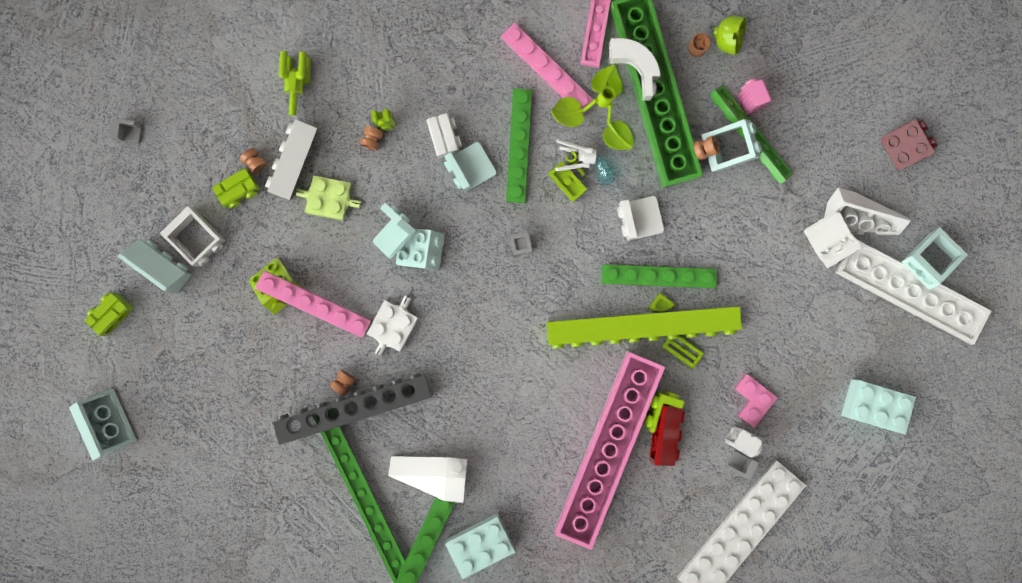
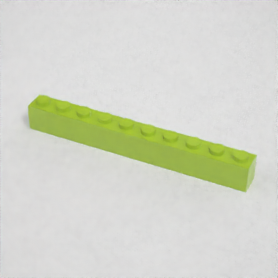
[546,307,742,349]

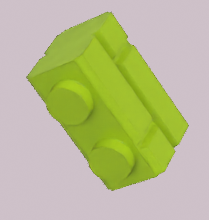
[212,168,261,209]
[84,292,134,336]

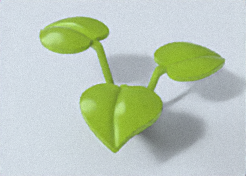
[551,65,634,150]

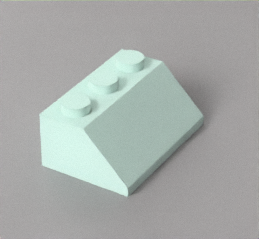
[117,239,192,293]
[69,388,137,460]

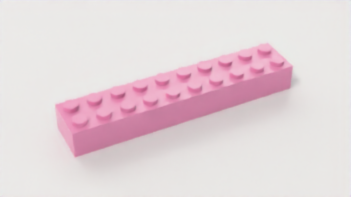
[554,352,665,550]

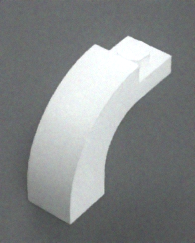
[609,38,660,101]

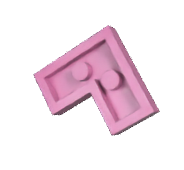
[734,374,777,428]

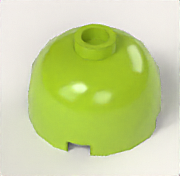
[713,16,747,55]

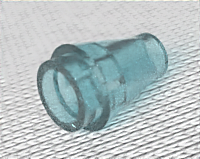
[594,156,615,186]

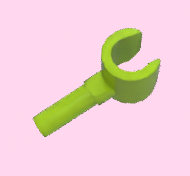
[565,151,586,177]

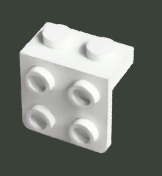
[617,196,664,241]
[804,211,862,268]

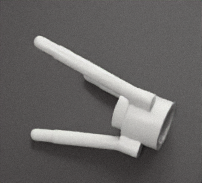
[556,139,596,171]

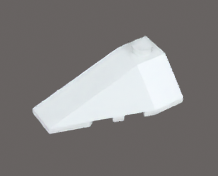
[824,187,911,235]
[388,456,467,503]

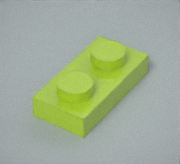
[548,161,587,203]

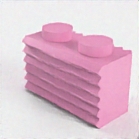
[737,78,772,115]

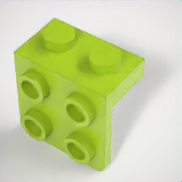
[249,258,302,315]
[644,390,685,433]

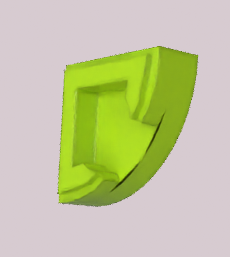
[648,293,675,312]

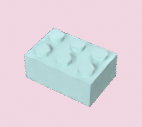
[841,379,916,435]
[445,513,515,579]

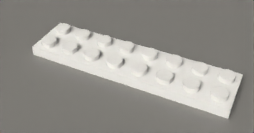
[835,240,991,345]
[677,460,806,583]

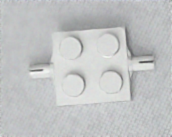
[367,296,419,357]

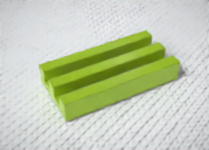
[662,336,704,369]

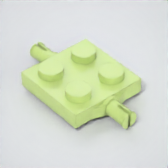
[296,176,361,221]

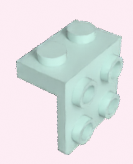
[444,142,496,193]
[373,203,416,259]
[396,229,445,271]

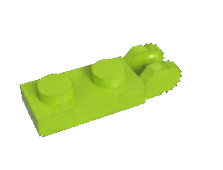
[371,108,397,131]

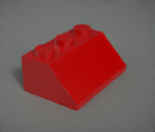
[649,404,685,466]

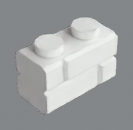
[426,113,462,159]
[725,426,762,458]

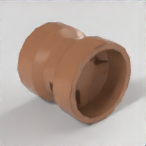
[688,33,710,57]
[360,126,384,151]
[694,136,720,160]
[239,147,267,174]
[329,370,356,396]

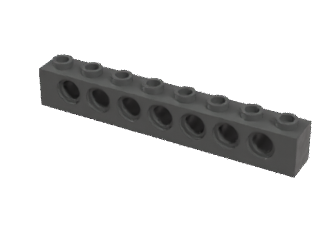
[272,373,431,445]

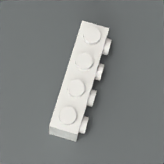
[265,119,317,200]

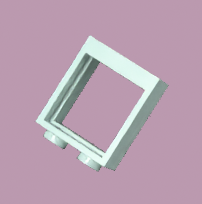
[701,119,762,172]
[902,227,968,290]

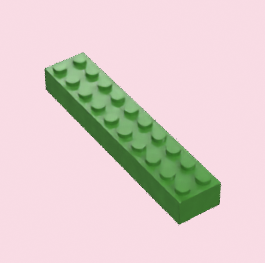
[610,0,703,189]

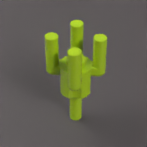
[279,51,311,116]

